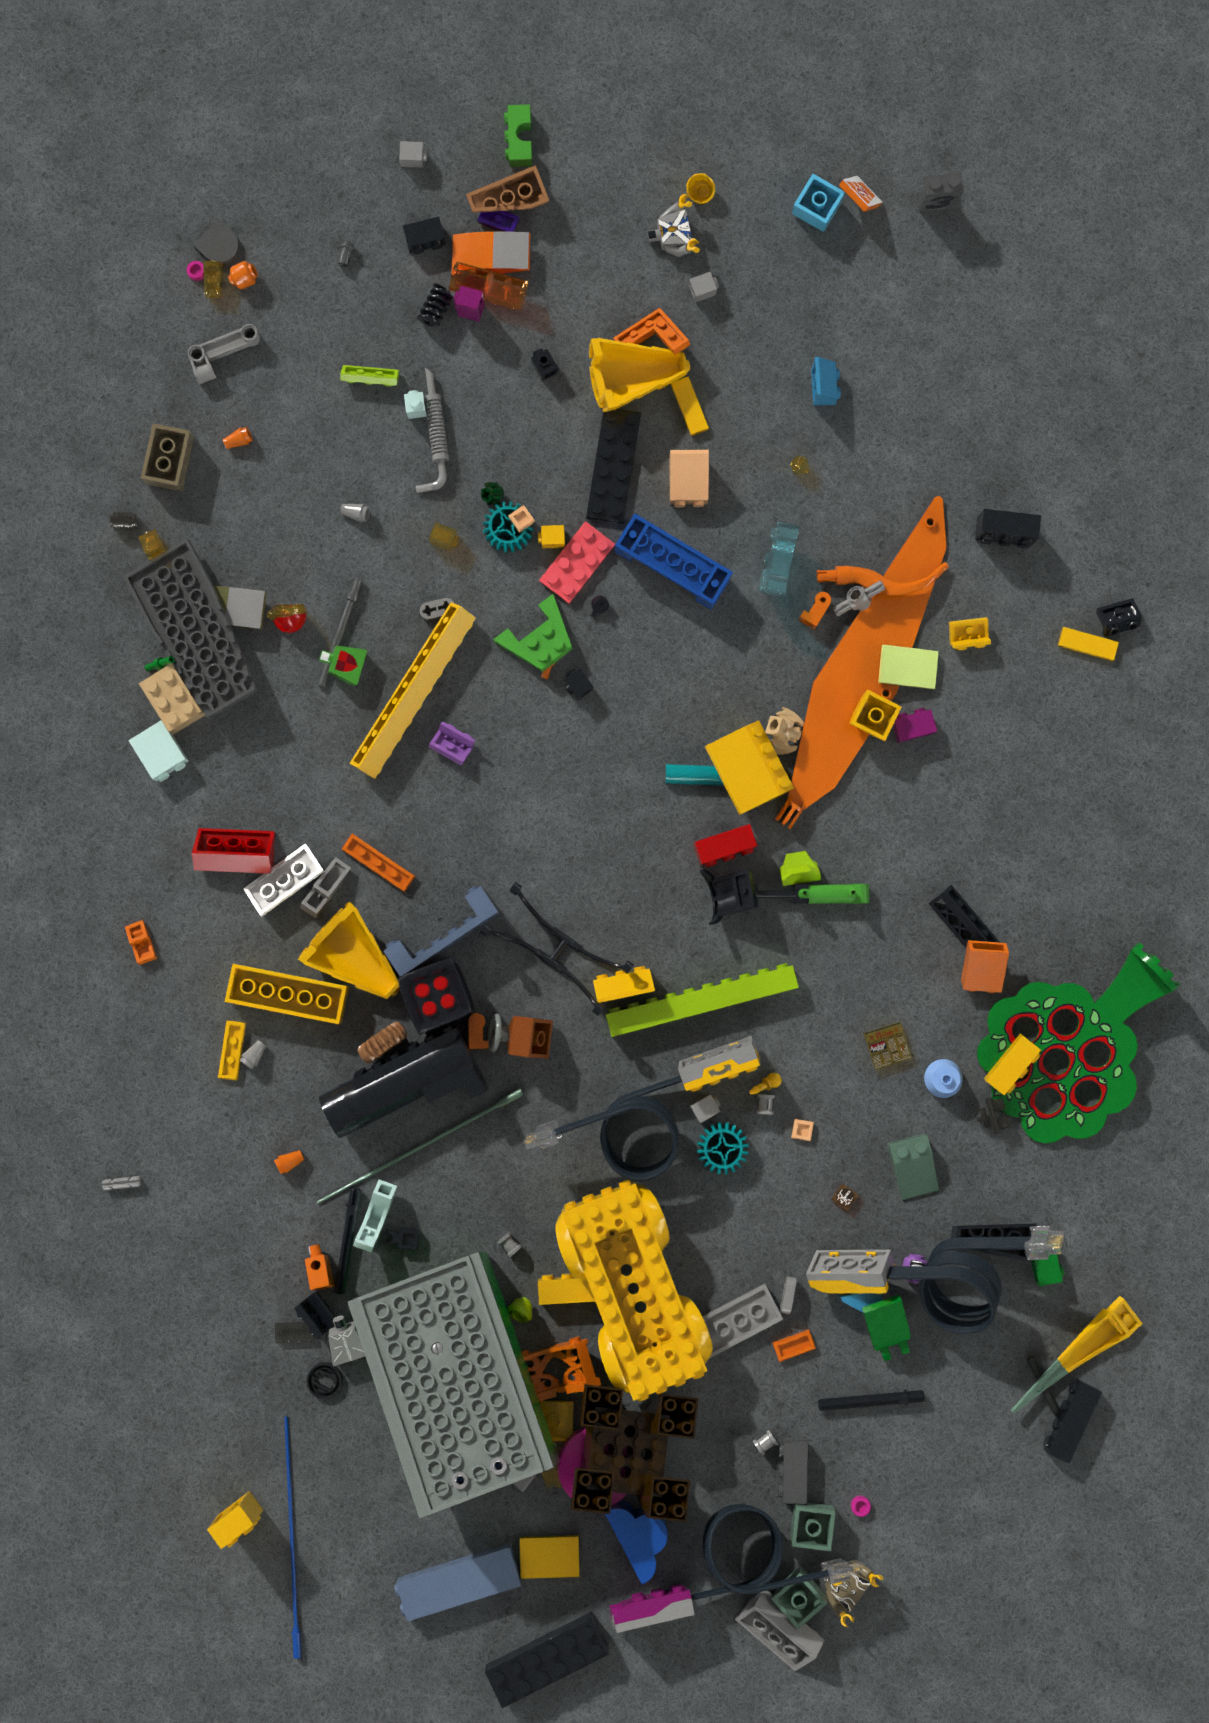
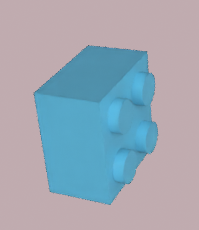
[792,174,845,232]

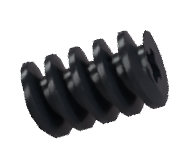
[417,283,454,327]

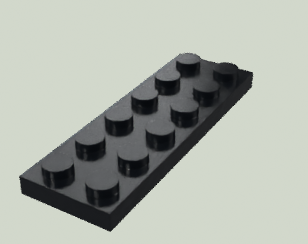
[586,409,641,524]

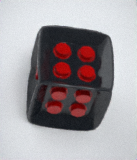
[397,957,476,1035]

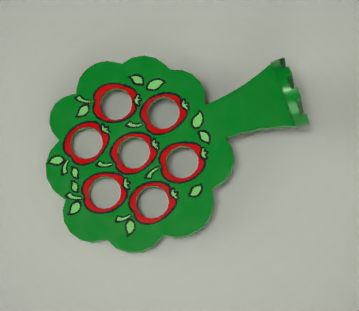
[977,942,1181,1143]

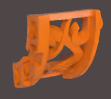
[522,1336,601,1402]

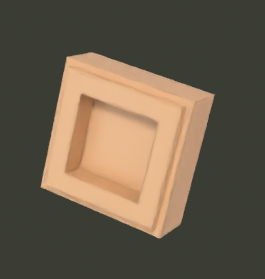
[508,505,535,532]
[791,1119,814,1141]

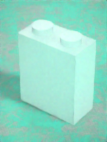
[128,720,189,782]

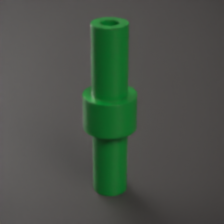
[145,656,174,672]

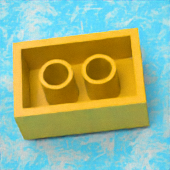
[207,1491,263,1549]

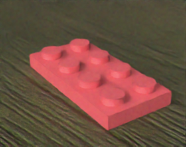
[539,521,615,604]

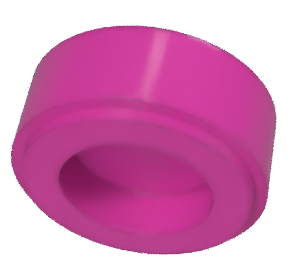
[187,261,206,281]
[851,1496,871,1517]

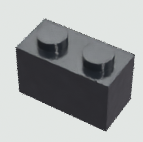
[403,217,446,254]

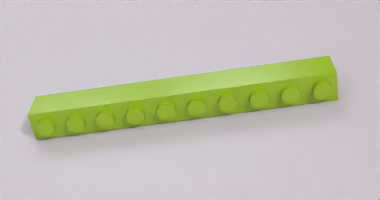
[606,963,799,1037]

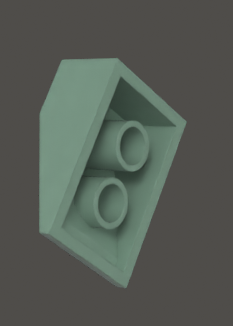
[886,1134,939,1200]

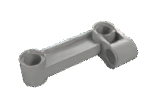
[188,324,260,385]

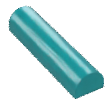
[665,764,724,786]

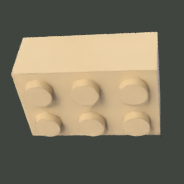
[139,663,205,735]

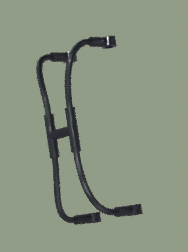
[480,882,634,1016]

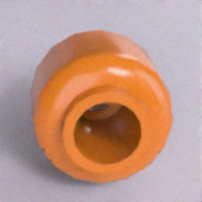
[228,261,258,290]

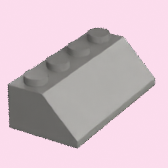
[735,1591,824,1671]

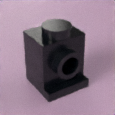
[531,349,559,381]

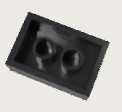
[975,509,1041,549]

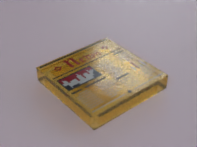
[863,1022,912,1070]

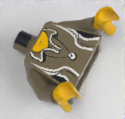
[822,1562,883,1627]

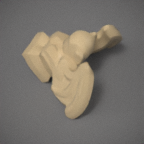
[765,707,804,755]

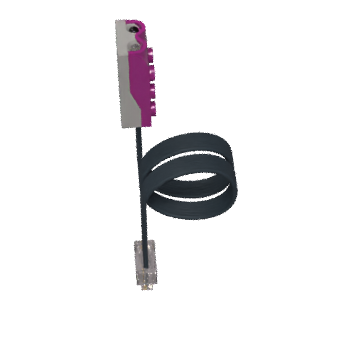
[609,1504,862,1633]

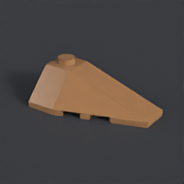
[466,165,550,213]

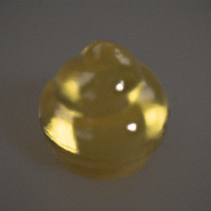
[790,455,809,474]

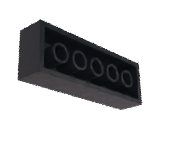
[485,1611,609,1708]

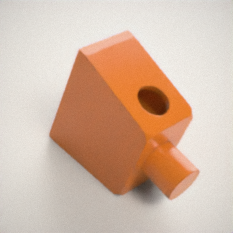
[305,1244,335,1291]

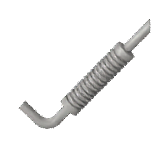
[416,368,449,493]

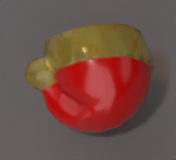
[267,604,307,633]

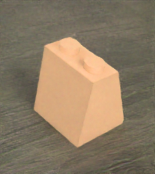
[669,450,709,508]

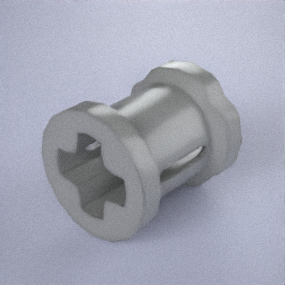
[756,1094,775,1115]
[496,1231,522,1258]
[753,1430,779,1456]

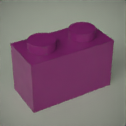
[453,286,485,322]
[893,708,937,743]

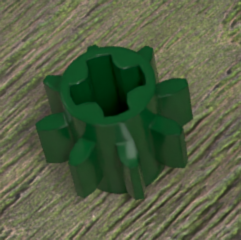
[481,482,504,506]

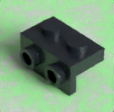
[294,1291,336,1340]

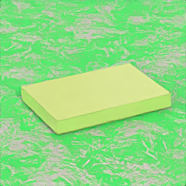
[878,645,939,690]

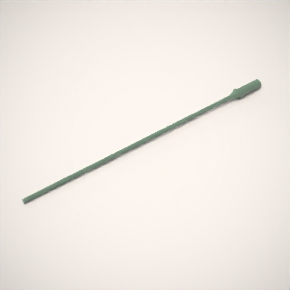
[317,1089,524,1205]

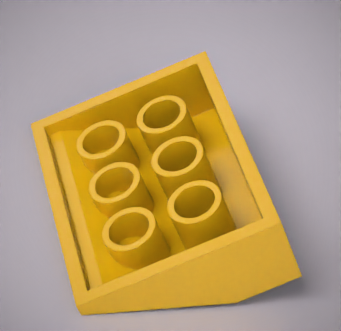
[705,720,794,815]

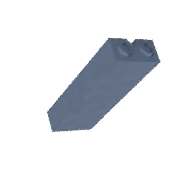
[394,1543,522,1622]

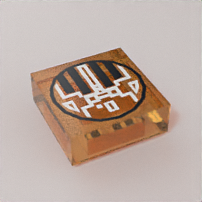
[831,1184,858,1211]

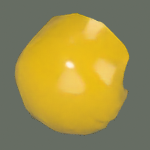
[686,173,716,204]

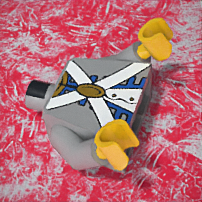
[647,194,700,257]

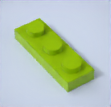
[340,365,399,386]

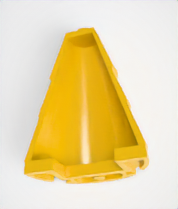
[589,338,690,412]
[298,902,400,999]

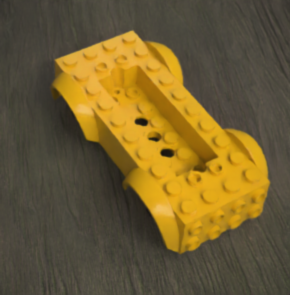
[556,1180,713,1402]

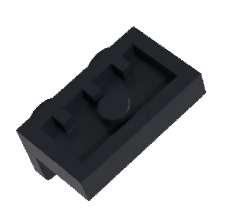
[1096,598,1142,637]

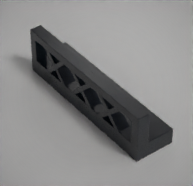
[928,885,1000,948]

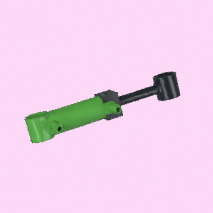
[754,884,869,904]

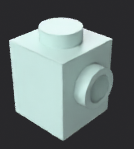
[404,390,427,419]

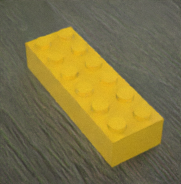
[225,964,350,1024]

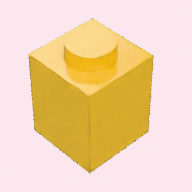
[538,525,565,549]

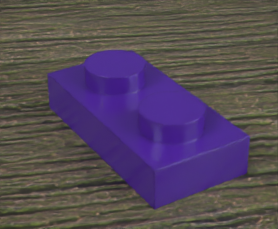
[478,211,520,232]

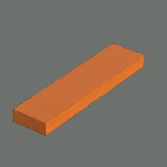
[342,834,415,892]

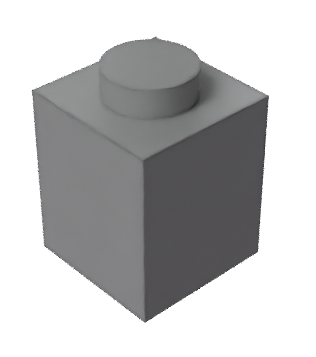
[399,141,427,168]
[688,272,719,303]
[690,1094,721,1123]

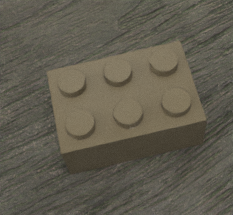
[140,423,195,492]

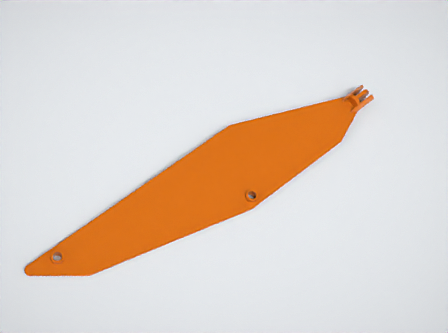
[775,496,947,830]

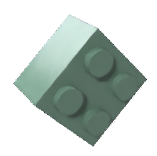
[789,1502,836,1551]

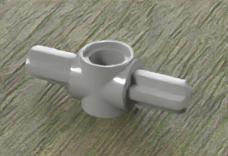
[833,581,885,616]

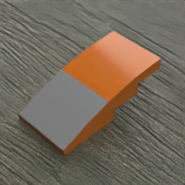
[452,231,531,274]

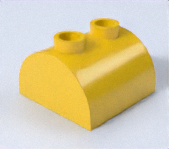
[849,690,902,741]

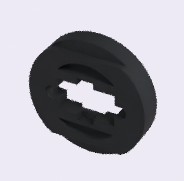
[306,1362,342,1399]

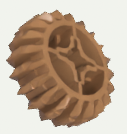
[357,1022,408,1063]

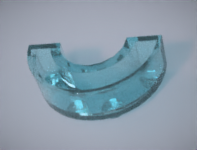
[758,521,800,598]

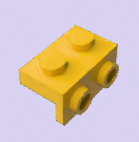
[949,617,991,650]

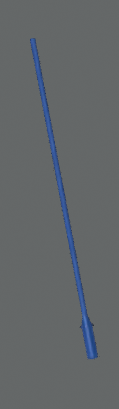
[284,1417,301,1659]

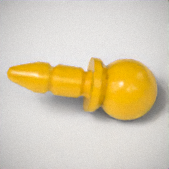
[749,1073,782,1094]

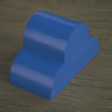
[605,1500,668,1585]

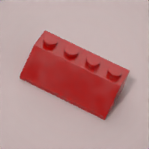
[192,828,275,874]

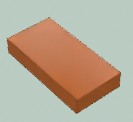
[772,1329,816,1362]

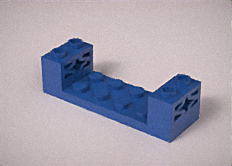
[615,513,733,611]

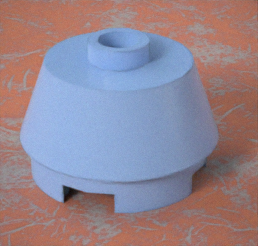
[924,1059,963,1098]

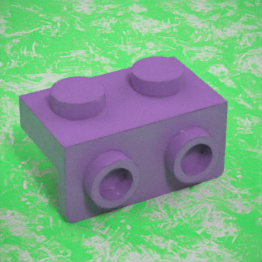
[429,722,475,766]

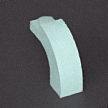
[353,1180,397,1253]

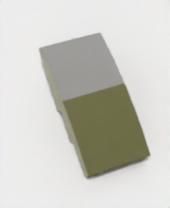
[214,586,267,630]

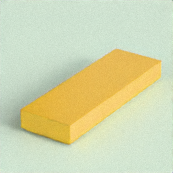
[671,376,709,436]
[1058,627,1119,661]
[218,1020,246,1080]

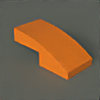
[125,920,157,965]

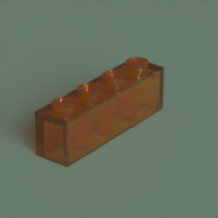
[449,262,529,310]

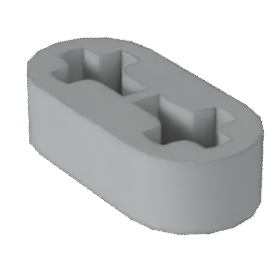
[420,598,455,621]
[780,1276,797,1315]

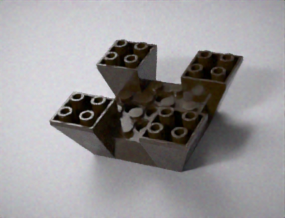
[570,1384,698,1522]

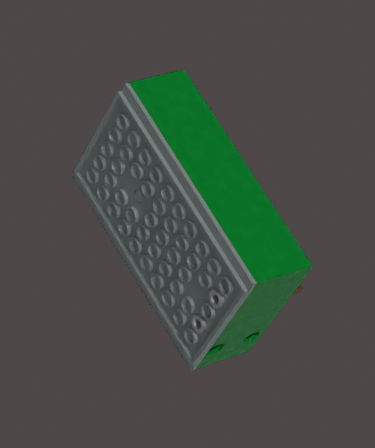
[348,1252,560,1518]

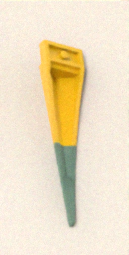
[1011,1296,1143,1413]

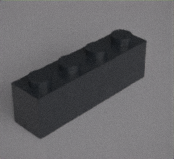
[1043,1379,1102,1464]

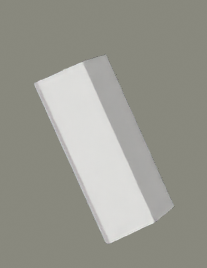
[243,844,324,917]

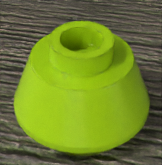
[507,1297,533,1323]

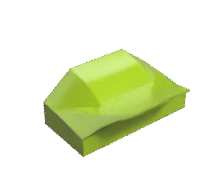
[779,851,821,886]

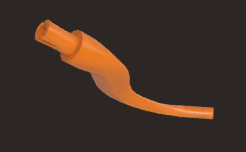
[816,562,949,596]

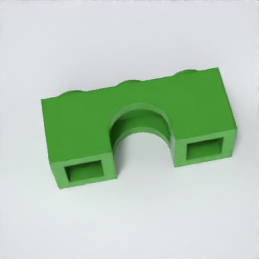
[504,104,532,167]

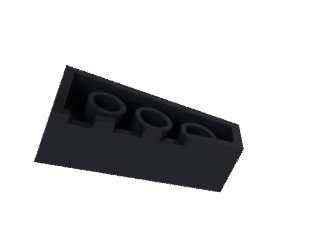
[951,1223,1037,1262]

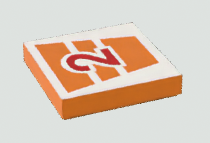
[839,176,882,212]

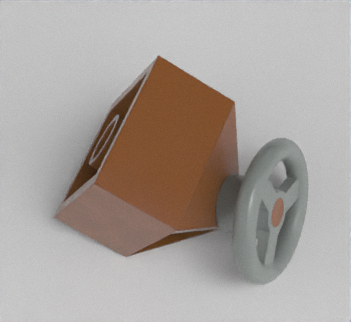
[488,1014,553,1059]

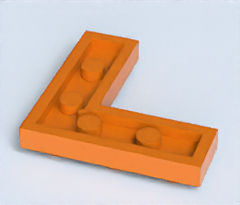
[613,308,690,355]

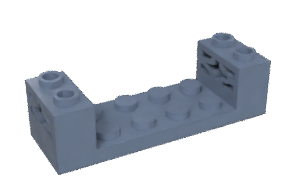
[383,885,500,977]

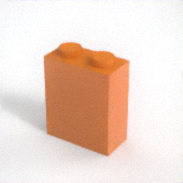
[961,940,1009,993]

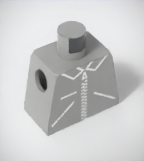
[328,1316,365,1366]

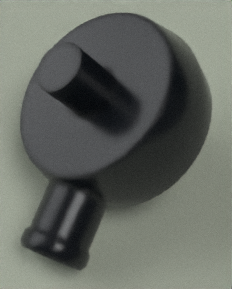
[590,595,609,618]

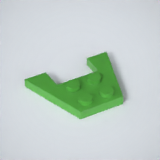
[493,594,573,672]

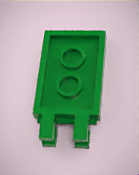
[862,1295,911,1361]

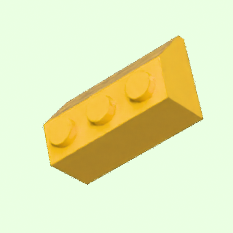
[593,966,655,1003]

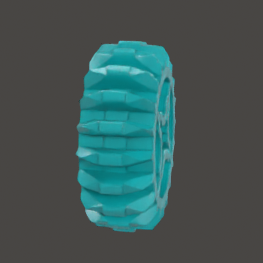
[483,501,534,553]
[697,1122,749,1175]

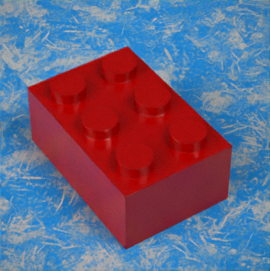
[693,824,757,868]

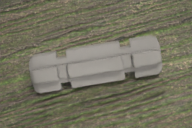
[102,1176,141,1191]

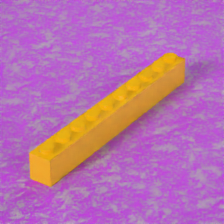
[350,602,476,779]

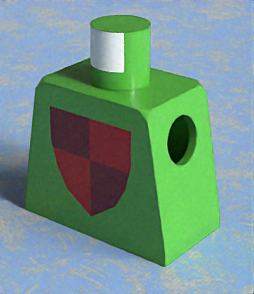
[319,646,367,686]

